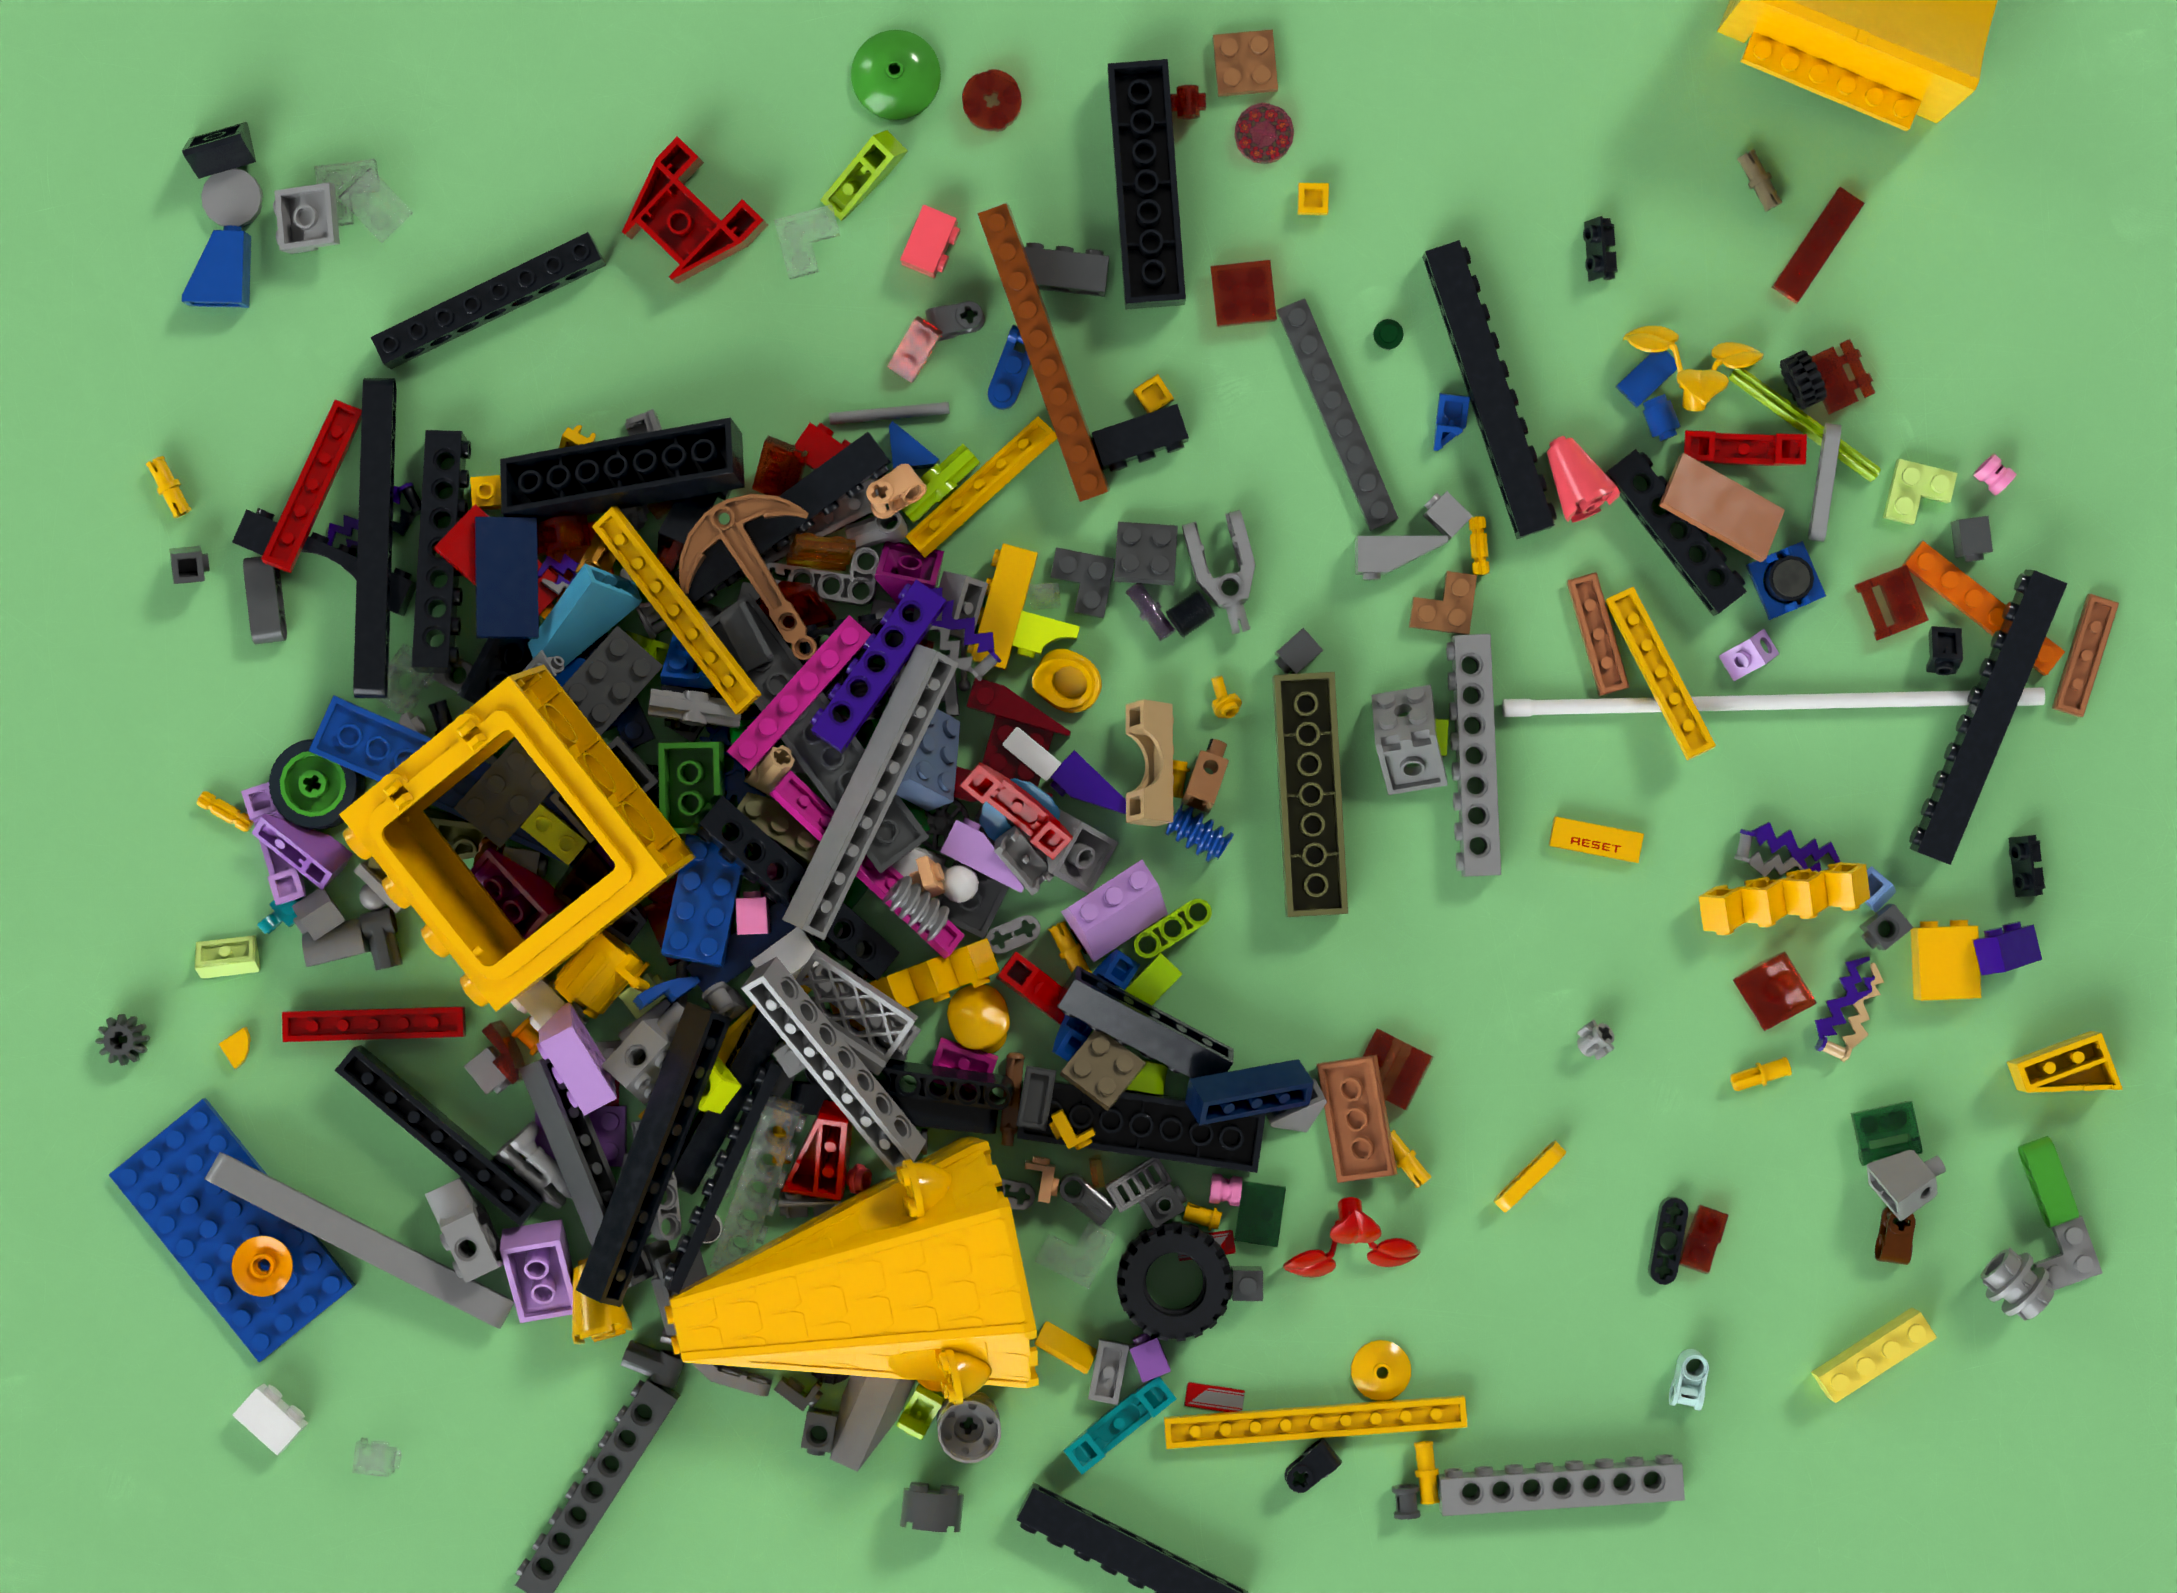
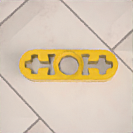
[1493,1140,1566,1213]

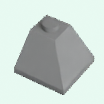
[1047,809,1119,894]

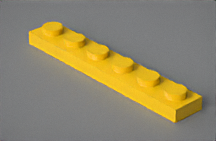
[905,416,1057,558]
[1605,586,1716,761]

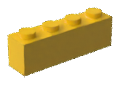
[967,543,1038,670]

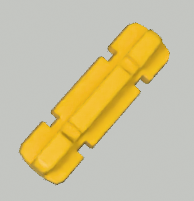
[1469,516,1490,575]
[196,791,254,832]

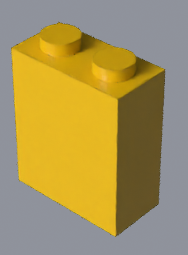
[1911,920,1981,1001]

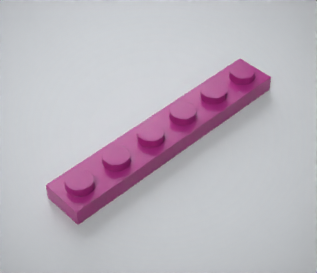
[727,615,871,772]

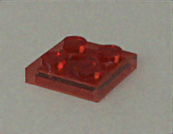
[1210,260,1277,327]

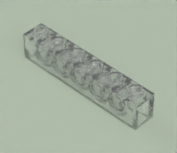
[709,1094,807,1270]

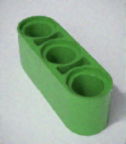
[2018,1136,2079,1228]

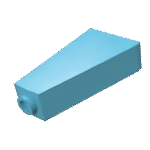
[528,563,642,667]

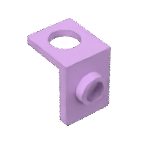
[1719,629,1779,681]

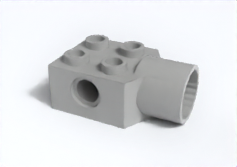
[601,1001,685,1105]
[425,1177,504,1283]

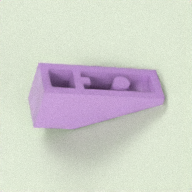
[940,817,1025,893]

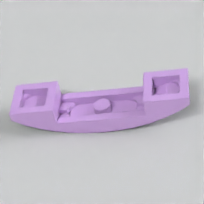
[241,782,306,906]

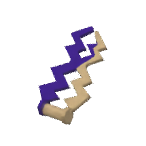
[1814,957,1884,1062]

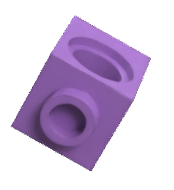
[1129,1333,1171,1383]

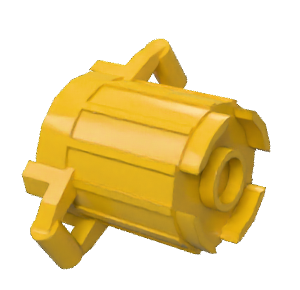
[554,930,650,1019]

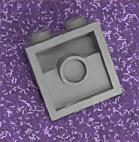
[273,182,340,254]

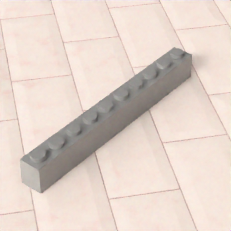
[782,644,959,940]

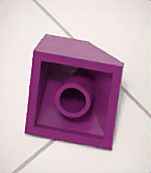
[875,541,944,612]

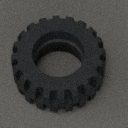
[1117,1221,1233,1341]

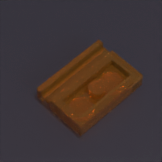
[786,533,856,571]

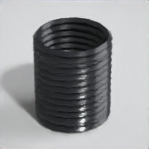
[1166,590,1215,638]

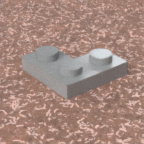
[2033,1215,2103,1290]

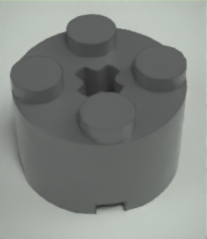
[900,1482,964,1532]

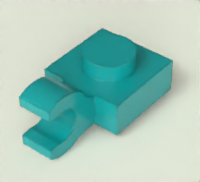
[257,897,305,934]

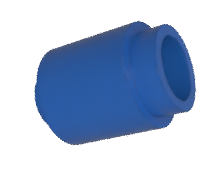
[1642,394,1681,441]

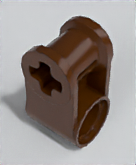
[1875,1206,1916,1265]

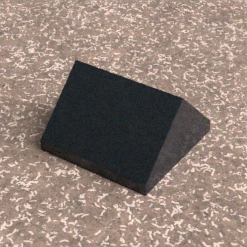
[182,122,256,179]

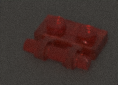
[1811,339,1875,415]

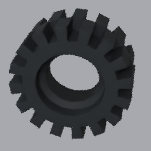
[1780,350,1827,409]

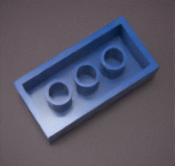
[661,834,749,968]

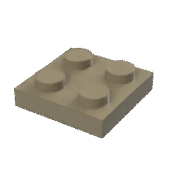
[1060,1030,1146,1111]

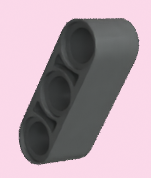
[243,556,287,645]

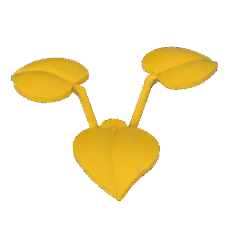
[1623,326,1764,411]

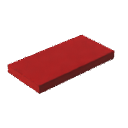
[434,504,564,616]

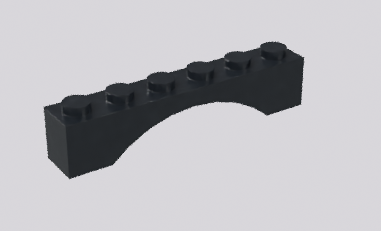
[232,508,416,616]

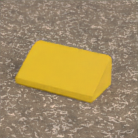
[1035,1321,1097,1374]

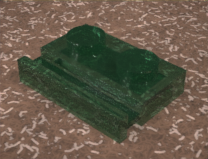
[1234,1180,1286,1247]

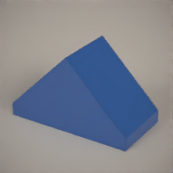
[889,421,940,470]

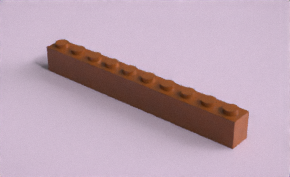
[978,203,1110,502]

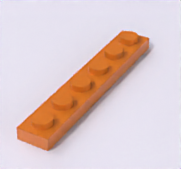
[1902,541,2065,676]

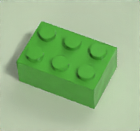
[658,741,726,834]

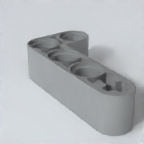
[766,547,880,606]

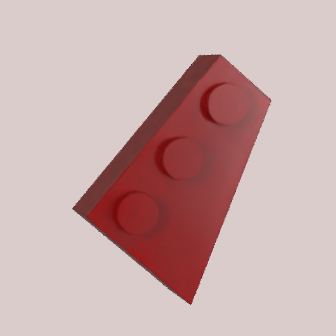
[781,1100,852,1201]

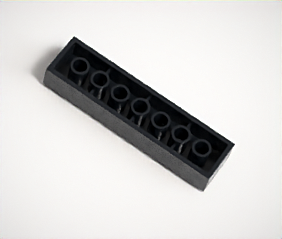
[1107,59,1186,310]
[500,417,745,524]
[1017,1080,1266,1173]

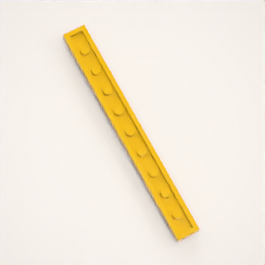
[1164,1395,1468,1449]

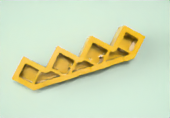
[1699,862,1870,935]
[830,938,1000,1031]

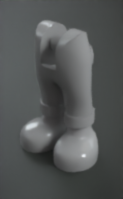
[494,1121,572,1209]

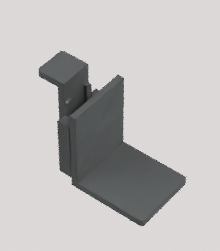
[643,1238,708,1335]

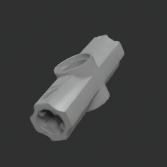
[647,689,741,729]

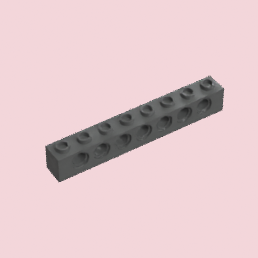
[515,1377,680,1593]

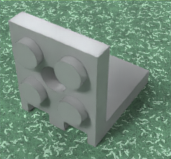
[1371,685,1448,795]

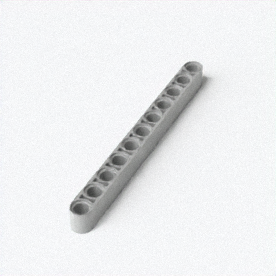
[205,1152,514,1329]

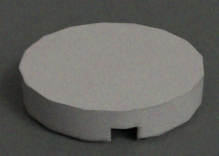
[201,168,263,228]

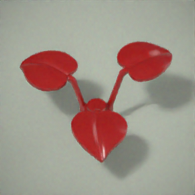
[1283,1197,1421,1277]

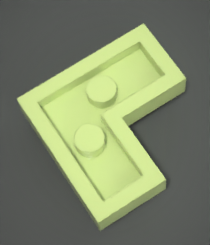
[1883,459,1958,525]

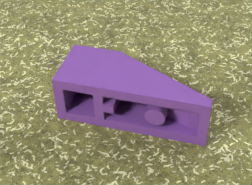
[251,813,353,890]

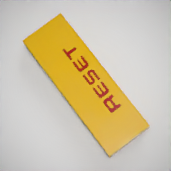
[1549,816,1644,863]

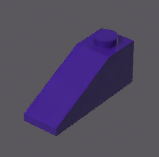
[1050,750,1126,815]

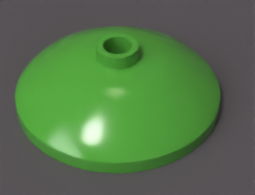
[851,30,941,120]

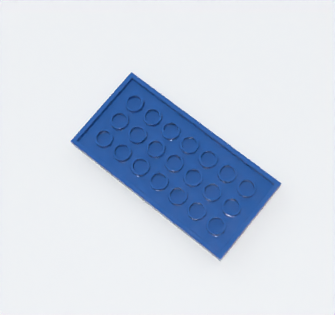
[109,1098,355,1362]

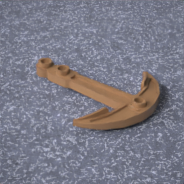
[679,494,817,660]

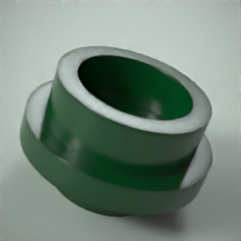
[1373,319,1404,350]

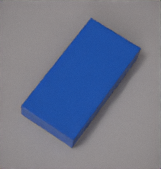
[1616,350,1677,408]

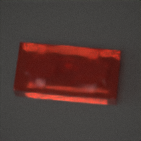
[887,316,943,383]

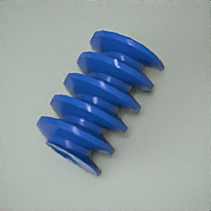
[1165,802,1234,862]

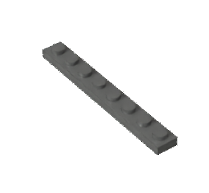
[1277,298,1399,531]

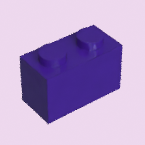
[1973,921,2042,975]

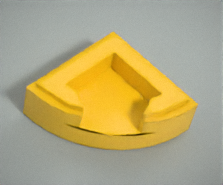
[219,1027,251,1069]

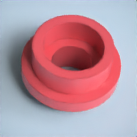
[846,1163,872,1194]

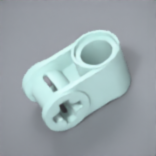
[1669,1349,1709,1411]

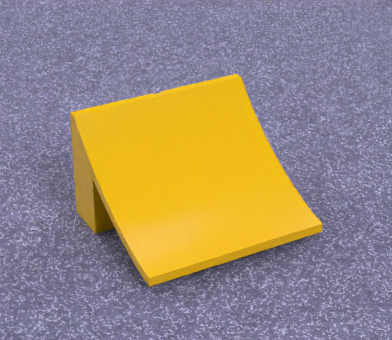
[1717,0,1998,132]

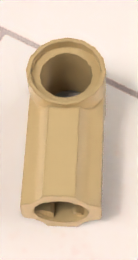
[744,745,795,797]

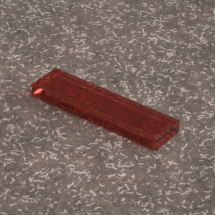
[1772,187,1865,304]

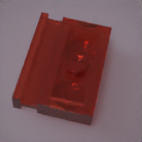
[752,435,809,496]

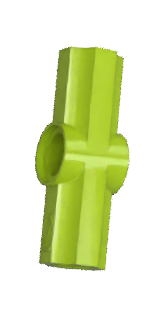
[902,444,980,523]

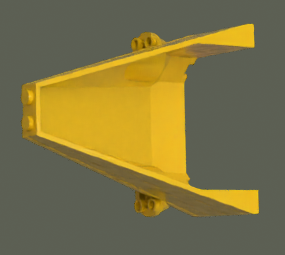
[664,1136,1039,1405]

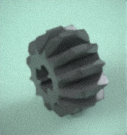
[95,1014,150,1066]

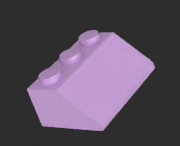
[1061,860,1168,962]
[536,1002,617,1116]

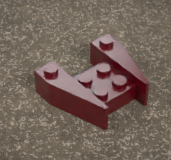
[954,677,1071,802]

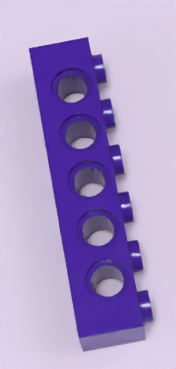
[810,579,947,754]

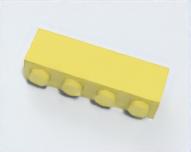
[1811,1307,1937,1403]

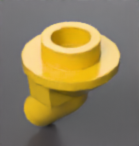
[1211,675,1242,719]

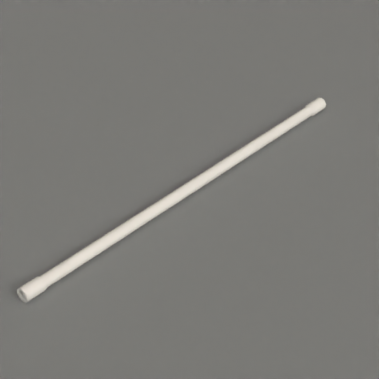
[1502,687,2045,717]

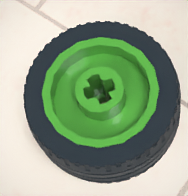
[269,739,366,829]

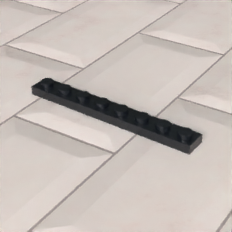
[663,1061,783,1294]

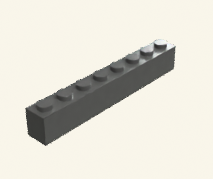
[519,1058,654,1288]

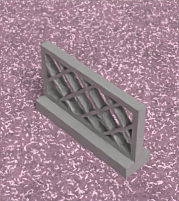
[796,949,919,1076]

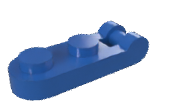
[988,324,1031,410]

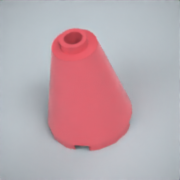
[1546,436,1621,523]

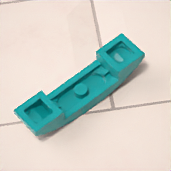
[1063,1376,1177,1475]

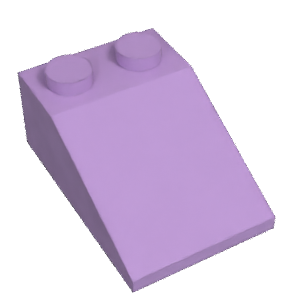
[500,1219,573,1323]

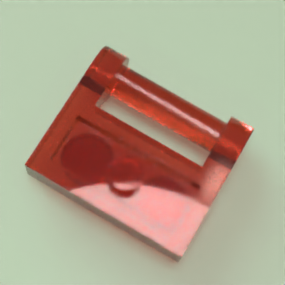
[1854,565,1929,641]

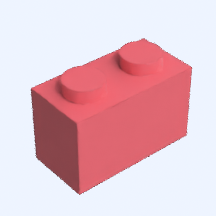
[900,204,961,279]

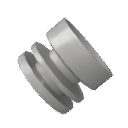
[937,1391,1001,1463]

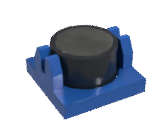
[1746,541,1826,620]

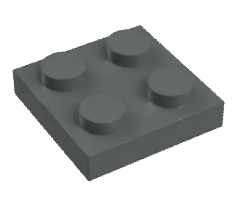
[1114,522,1178,586]

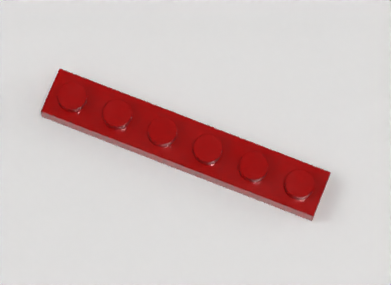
[261,400,362,573]
[282,1006,466,1042]

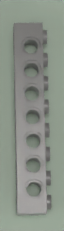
[1446,634,1501,877]
[741,957,926,1173]
[1437,1454,1685,1516]

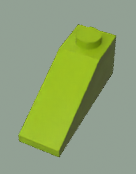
[820,130,908,221]

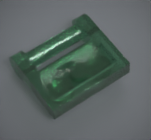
[1851,1101,1923,1166]

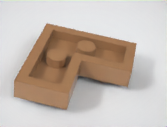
[1409,571,1477,635]

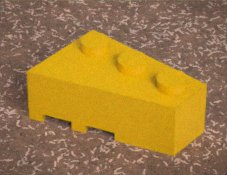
[2007,1031,2123,1093]

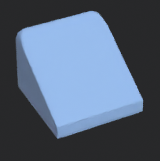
[1865,866,1896,912]

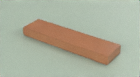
[1566,572,1629,696]
[2052,594,2119,717]

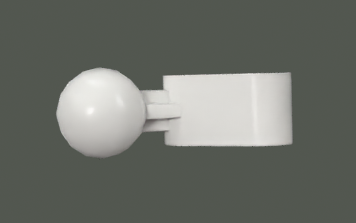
[892,847,979,903]

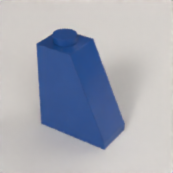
[182,225,251,308]

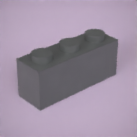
[1024,243,1109,297]

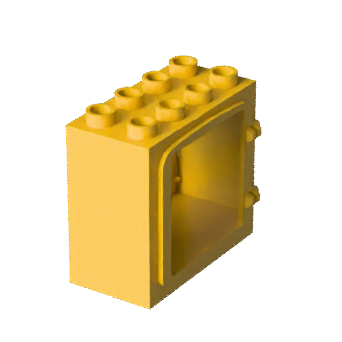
[339,664,696,1012]

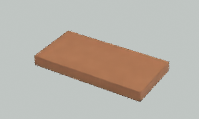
[1659,453,1785,563]
[1317,1054,1398,1183]

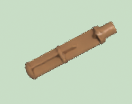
[1000,1052,1025,1146]

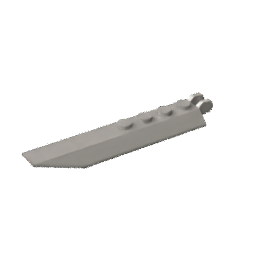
[830,1375,915,1472]

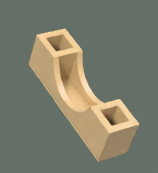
[1126,699,1174,827]

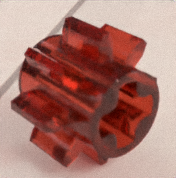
[1170,85,1206,120]

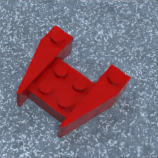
[622,136,768,284]

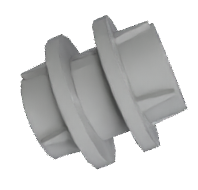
[1981,1248,2054,1321]

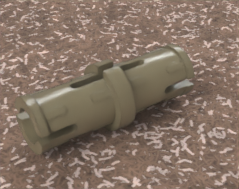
[1737,149,1783,212]

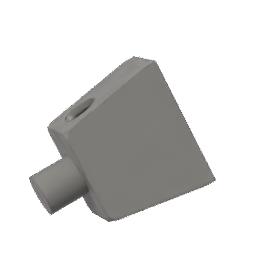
[1866,1150,1946,1221]

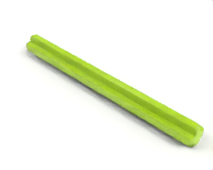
[1729,368,1881,482]

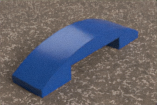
[1052,949,1140,1062]

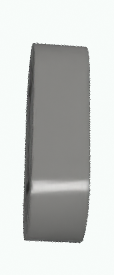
[986,915,1041,954]

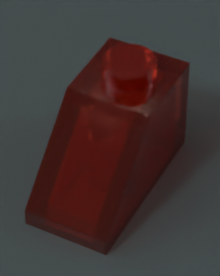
[537,515,591,556]

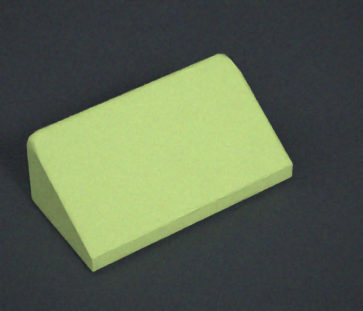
[195,935,260,978]

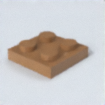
[1213,29,1278,97]

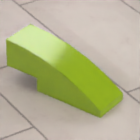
[1124,953,1183,1005]

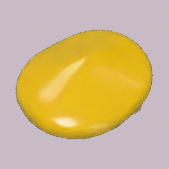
[1032,648,1102,713]
[947,984,1010,1054]

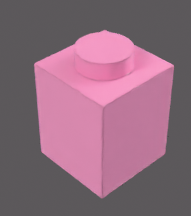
[736,891,771,935]

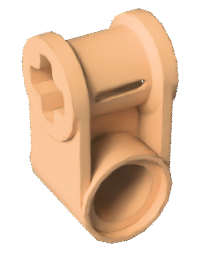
[866,463,927,519]

